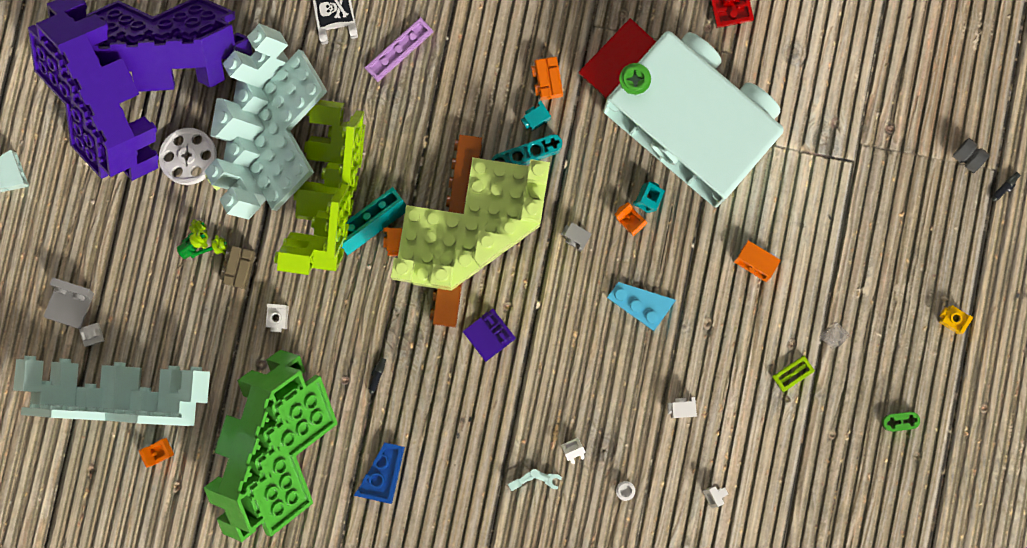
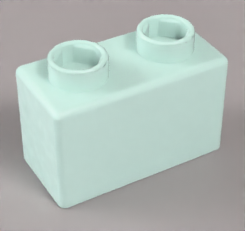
[603,31,784,208]

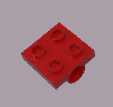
[710,0,754,28]

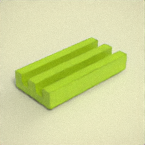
[772,355,815,393]

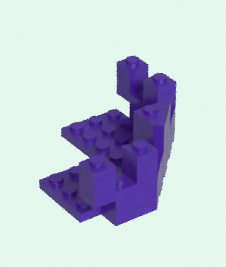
[28,0,159,181]
[86,0,253,92]

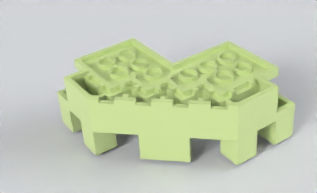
[391,158,550,291]

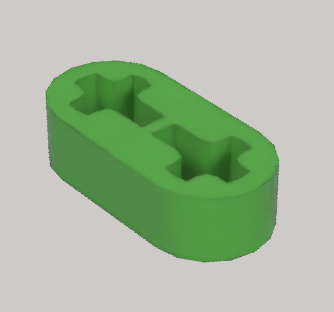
[882,412,920,432]

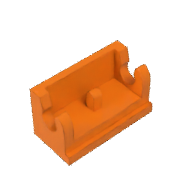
[734,240,781,282]

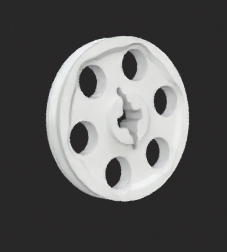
[159,128,217,185]

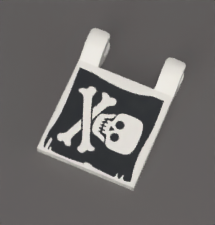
[313,0,358,45]

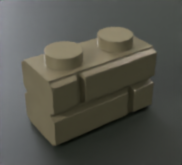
[220,246,256,290]

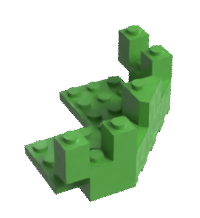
[204,350,338,542]

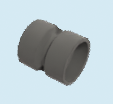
[952,138,990,173]

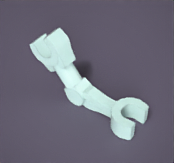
[508,469,562,491]

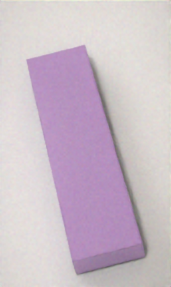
[365,17,433,82]

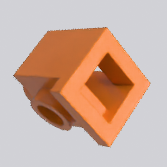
[383,228,402,256]

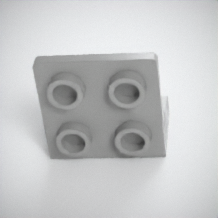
[44,278,94,329]

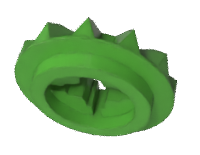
[619,63,651,95]

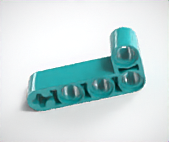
[492,135,562,165]

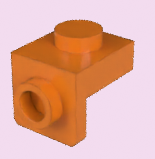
[614,202,647,236]
[139,437,174,468]

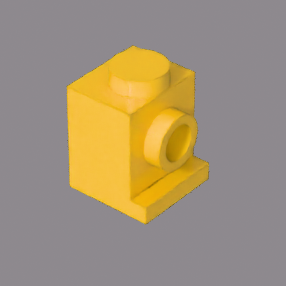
[939,305,973,334]

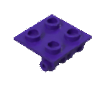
[462,308,516,362]

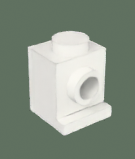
[266,304,289,332]
[667,397,697,418]

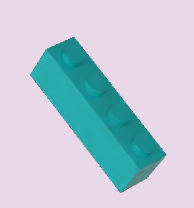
[342,187,406,255]

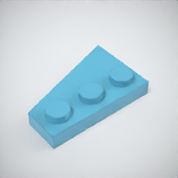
[607,282,676,331]

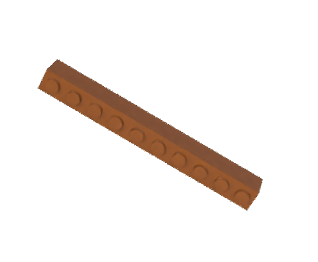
[430,134,483,328]

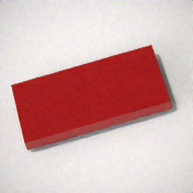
[578,18,656,99]

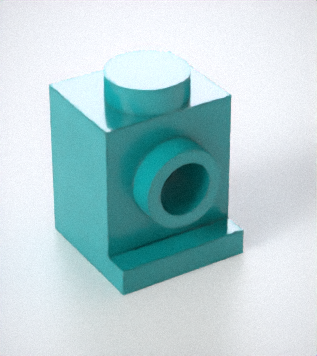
[521,101,551,131]
[633,181,665,213]

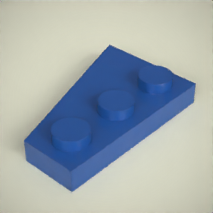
[354,443,405,504]

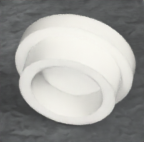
[616,481,635,501]

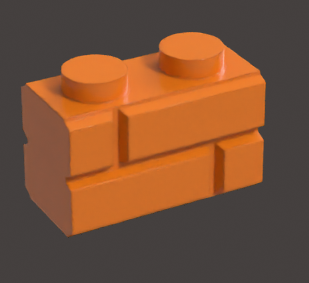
[531,57,563,101]

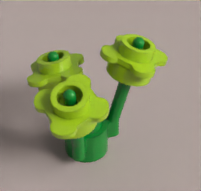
[177,219,228,259]

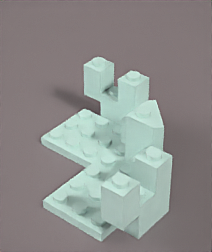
[204,23,328,220]
[13,356,210,426]

